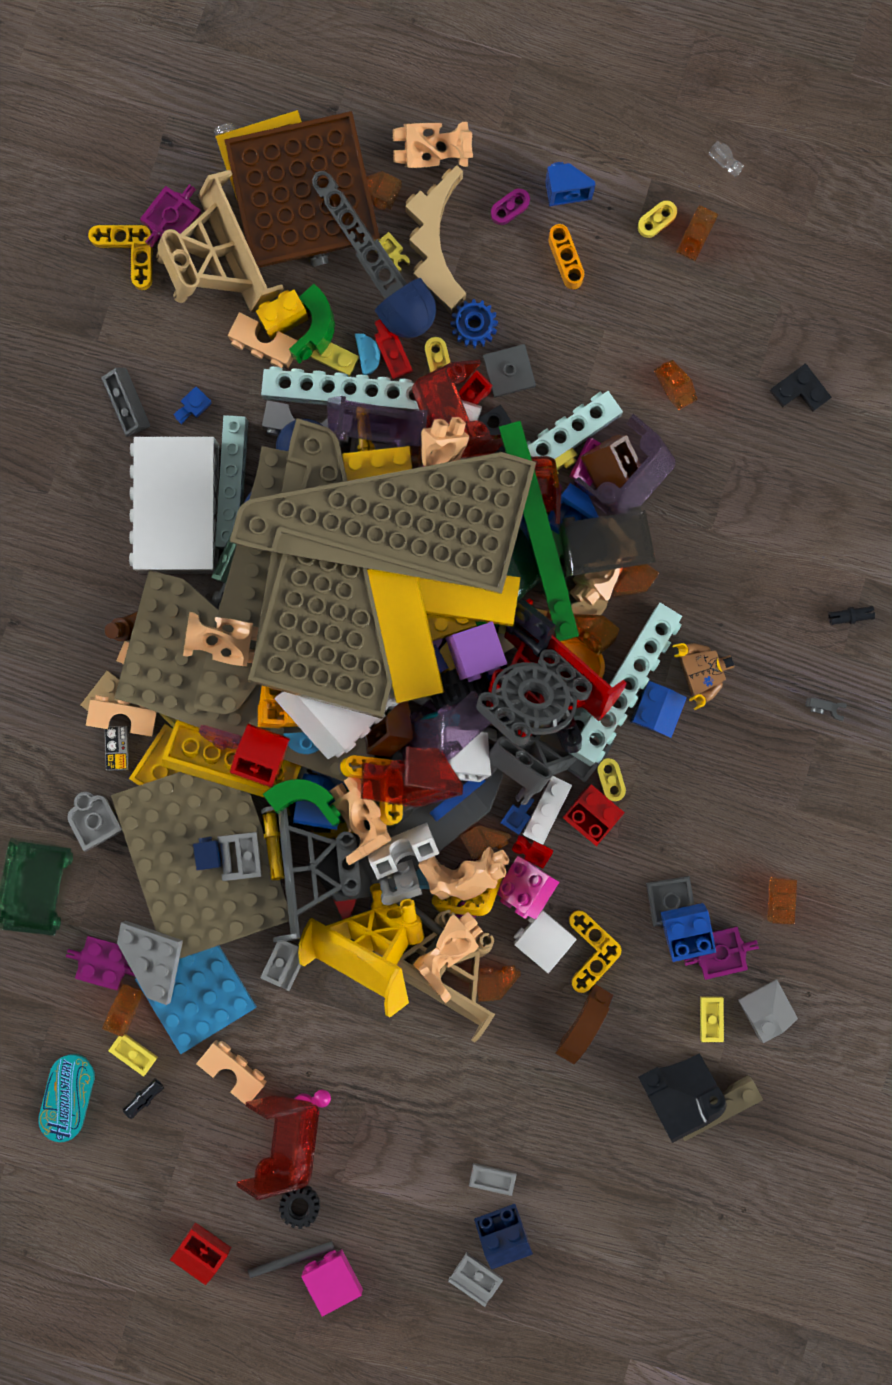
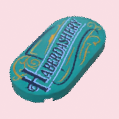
[38,1054,95,1142]

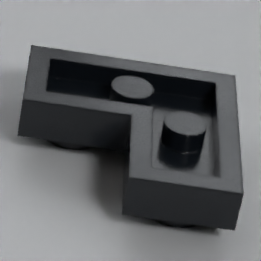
[769,363,832,412]

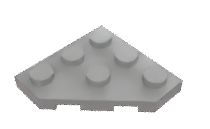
[117,921,183,1005]

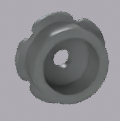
[308,253,329,267]

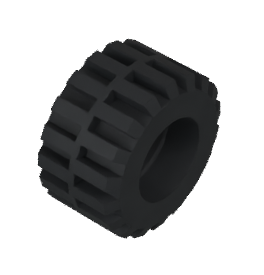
[431,669,488,715]

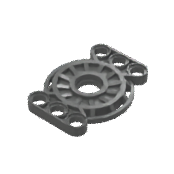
[476,649,592,745]

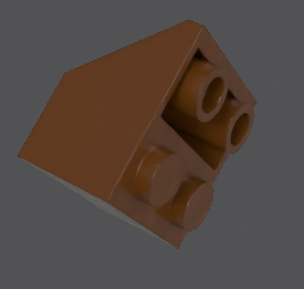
[580,435,645,495]
[365,701,413,757]

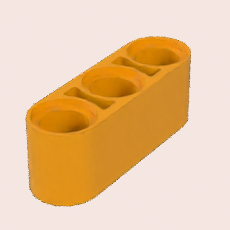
[548,224,584,290]

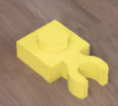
[375,232,410,273]

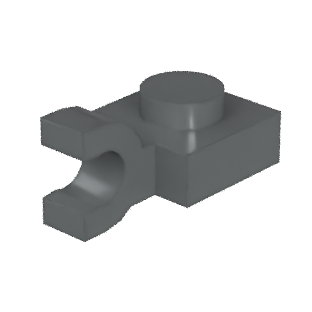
[805,697,847,721]

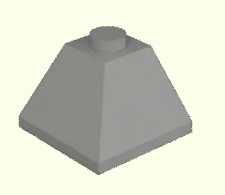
[738,979,798,1043]

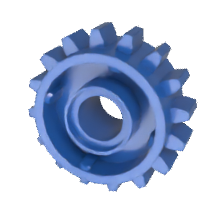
[451,299,498,348]

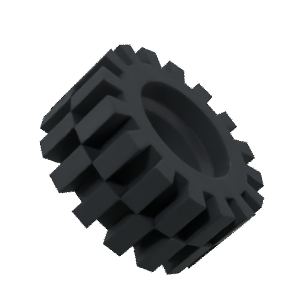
[279,1184,320,1229]

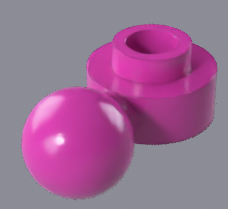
[291,1089,331,1118]

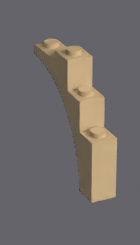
[405,165,466,314]

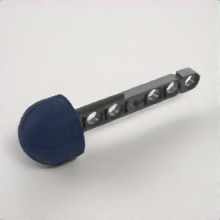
[312,171,436,338]

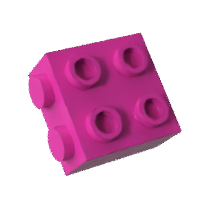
[497,856,559,920]
[301,1250,363,1317]

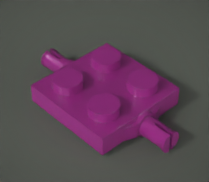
[140,184,202,247]
[684,926,759,980]
[66,936,135,991]

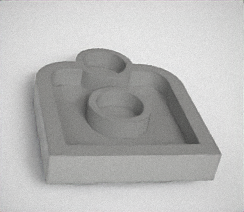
[68,792,123,852]

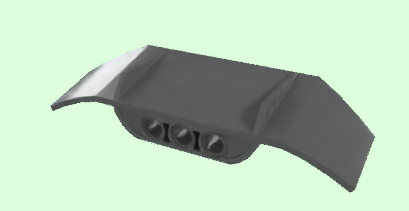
[307,728,504,902]

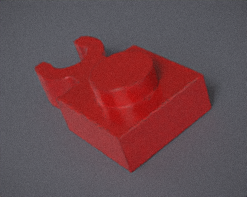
[512,836,554,869]

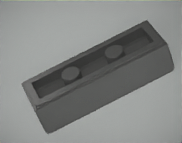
[101,368,150,437]

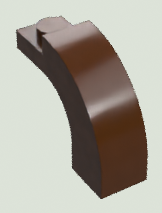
[555,984,614,1064]

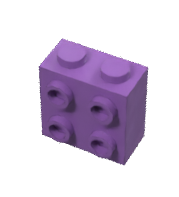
[446,621,507,682]

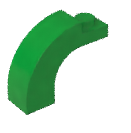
[289,284,335,364]
[263,779,341,827]

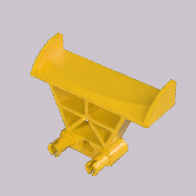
[298,883,424,1017]

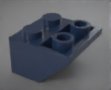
[474,1204,533,1270]

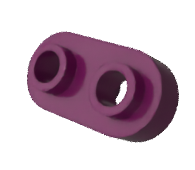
[491,188,530,225]

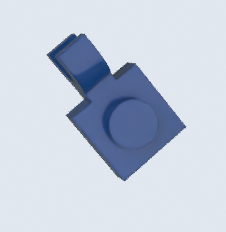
[173,386,212,425]
[501,797,534,835]

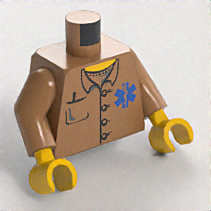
[673,643,734,710]

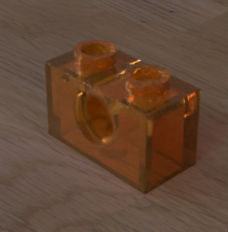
[768,877,797,925]

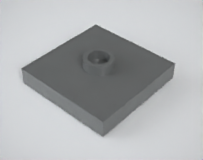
[483,344,536,398]

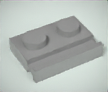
[260,941,301,991]
[448,1252,503,1307]

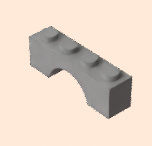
[262,400,354,448]

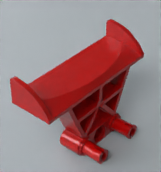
[486,598,627,737]

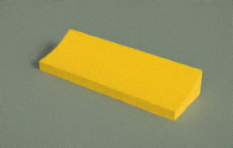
[367,569,444,703]
[417,575,520,626]
[162,720,302,798]

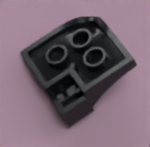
[638,1053,727,1143]

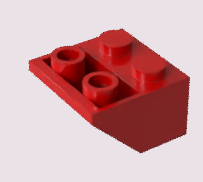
[230,724,290,788]
[563,784,625,847]
[170,1222,232,1285]

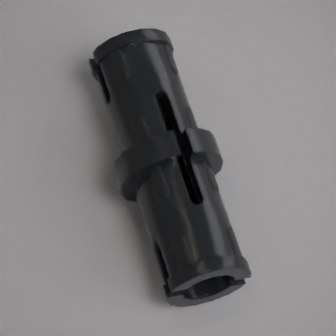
[828,606,875,626]
[122,1078,164,1119]

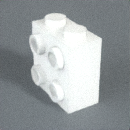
[438,727,491,782]
[513,910,577,974]

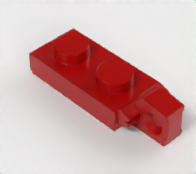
[374,319,413,380]

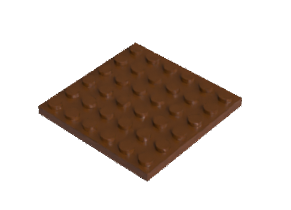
[224,111,380,268]

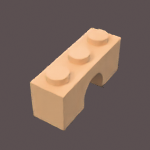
[228,312,298,369]
[86,695,156,737]
[196,1040,267,1106]

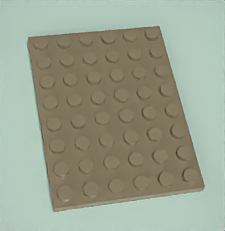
[111,772,289,959]

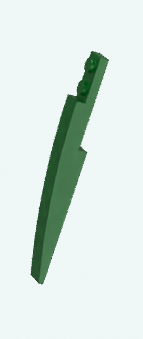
[499,421,579,641]

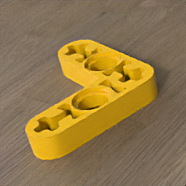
[88,225,153,290]
[340,755,403,826]
[432,865,506,916]
[569,910,622,993]

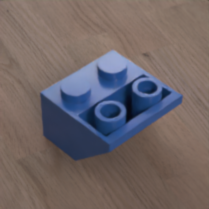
[660,903,716,962]

